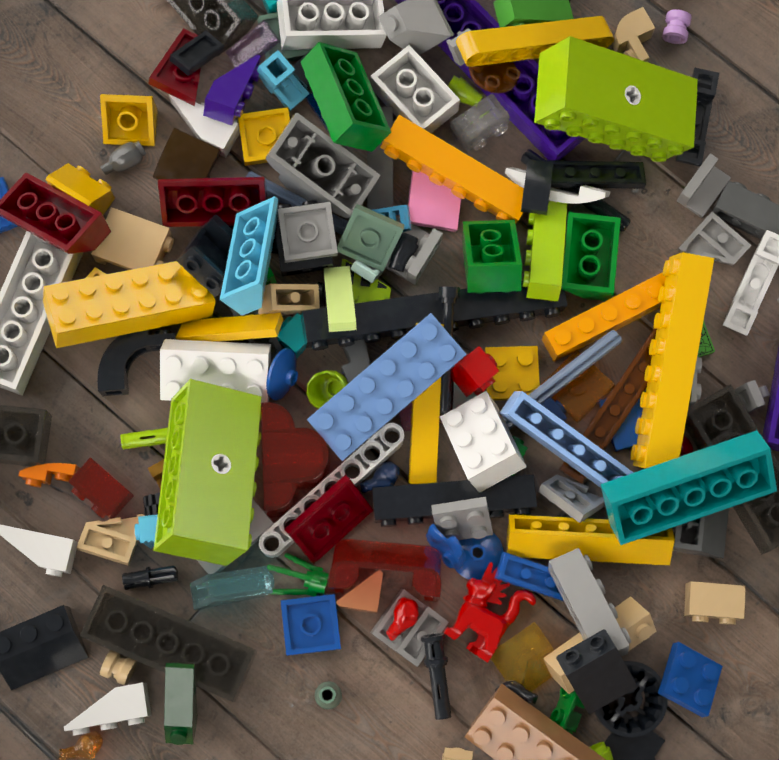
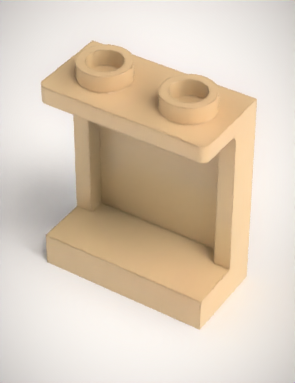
[91,207,174,270]

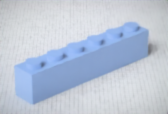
[499,391,634,487]

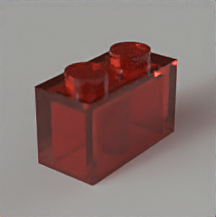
[68,457,134,519]

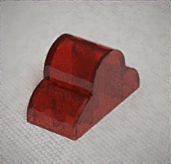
[261,402,330,518]

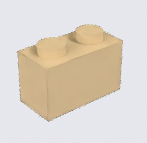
[258,284,320,315]
[684,581,745,625]

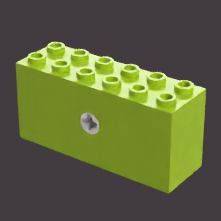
[534,36,698,162]
[153,379,263,566]

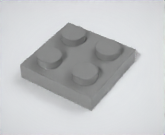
[278,202,338,263]
[431,497,493,541]

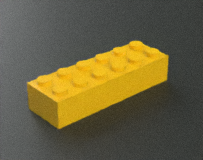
[43,261,216,348]

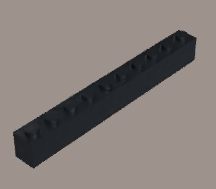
[301,281,568,351]

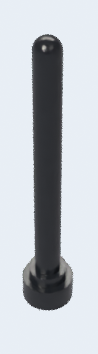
[438,286,460,415]

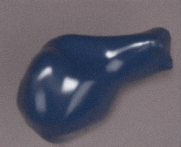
[360,461,400,493]

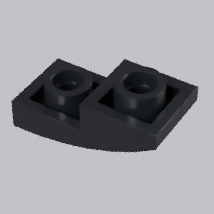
[521,159,554,215]

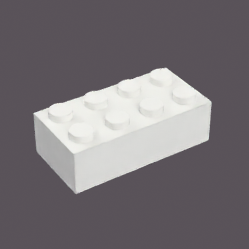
[277,0,387,50]
[160,339,271,405]

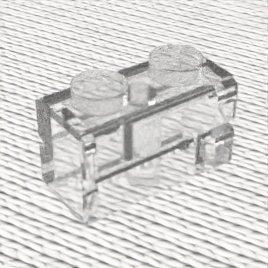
[449,94,510,152]

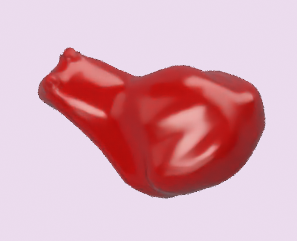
[386,597,419,641]

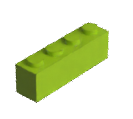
[522,201,567,302]

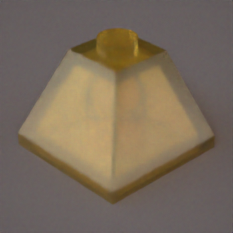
[491,622,554,692]

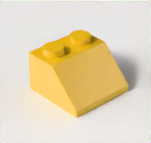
[45,163,115,215]

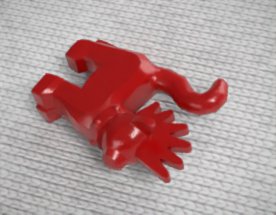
[443,562,536,663]

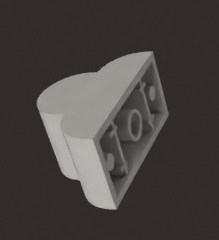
[266,112,381,218]

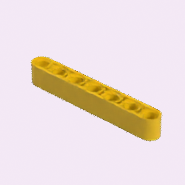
[456,16,615,67]

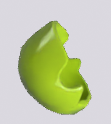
[306,370,348,409]

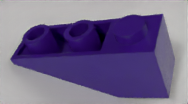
[203,55,261,126]

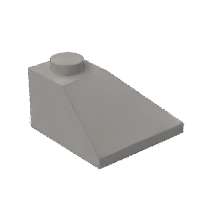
[378,0,454,55]

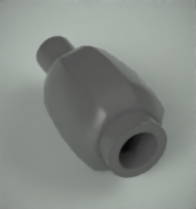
[100,141,147,175]

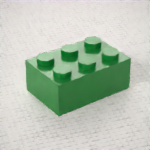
[462,220,522,294]

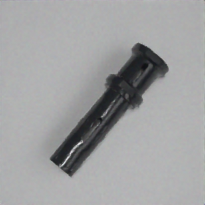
[420,633,452,720]

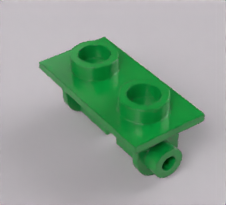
[550,687,585,734]

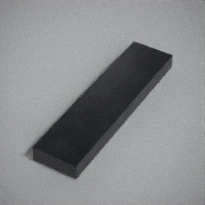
[544,160,646,189]

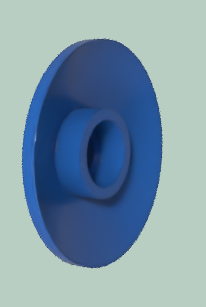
[266,348,298,400]
[455,533,504,580]

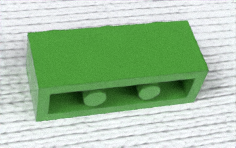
[493,0,574,27]

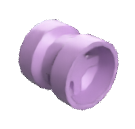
[662,10,692,44]

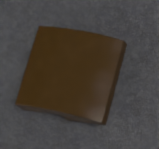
[153,128,221,180]

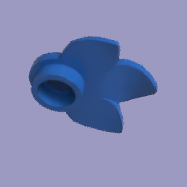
[426,524,466,570]

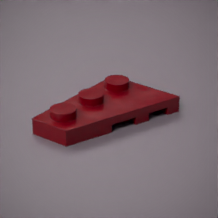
[148,28,201,106]

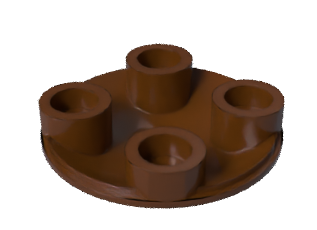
[469,61,520,94]

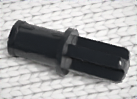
[122,565,178,590]

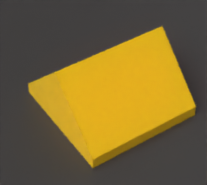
[100,94,158,146]

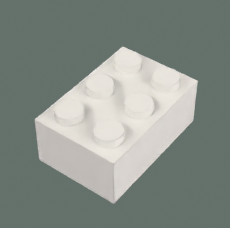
[370,45,460,133]
[440,391,527,493]

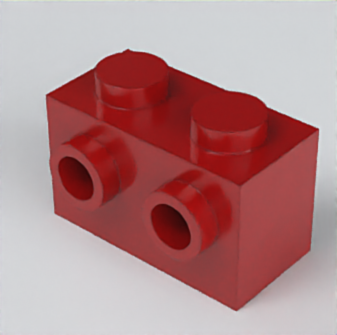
[451,346,499,398]

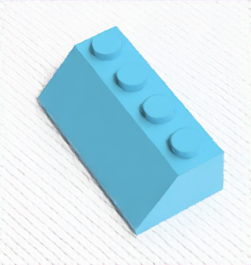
[220,196,278,315]

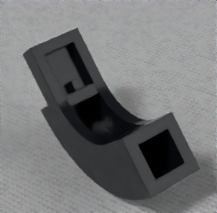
[97,329,177,397]

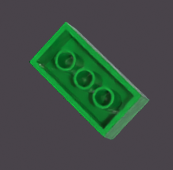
[301,42,391,152]

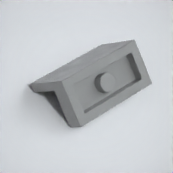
[677,153,731,218]

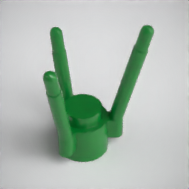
[267,553,329,597]

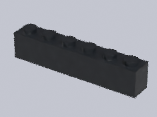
[372,475,537,527]

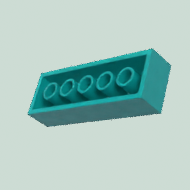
[600,430,777,545]

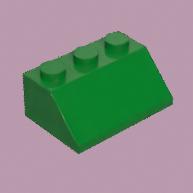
[561,212,621,301]

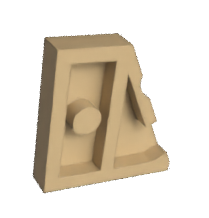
[76,514,145,566]

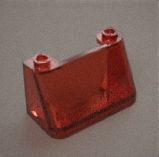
[328,539,441,602]

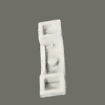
[505,167,610,203]
[723,230,779,336]

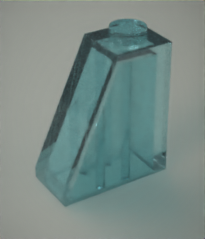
[190,566,274,610]

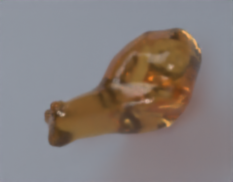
[59,730,103,760]

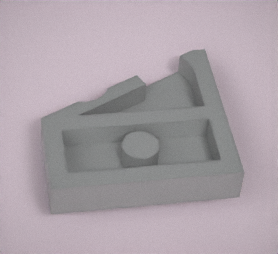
[678,212,751,266]
[538,475,605,523]

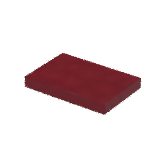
[284,475,374,564]

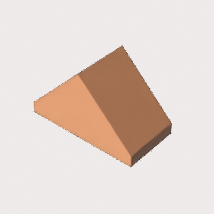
[336,569,383,614]

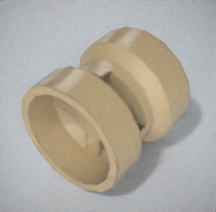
[100,650,137,686]

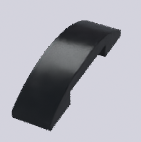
[676,67,720,167]

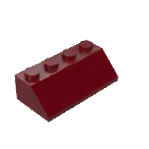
[0,173,111,254]
[158,177,268,227]

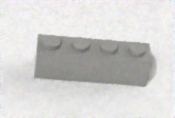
[548,548,631,657]

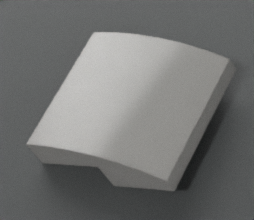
[370,588,449,667]

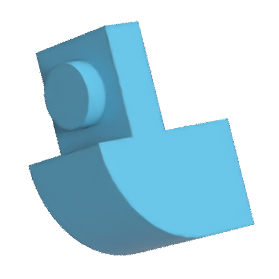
[257,50,309,112]

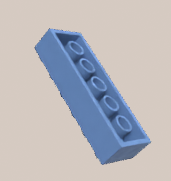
[307,313,467,461]

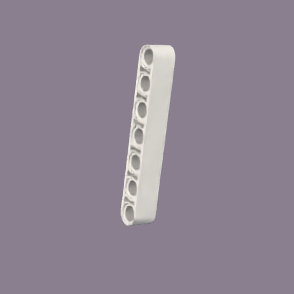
[259,423,404,558]

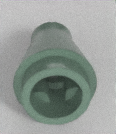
[315,681,342,709]

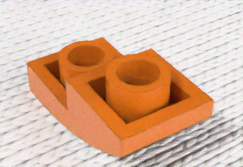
[18,463,81,488]

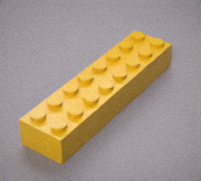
[631,252,714,468]

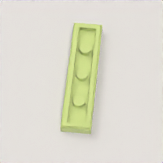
[324,266,357,332]

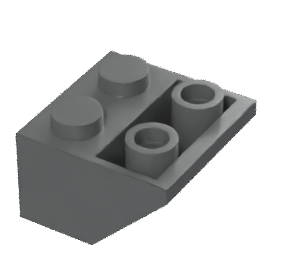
[672,508,729,559]

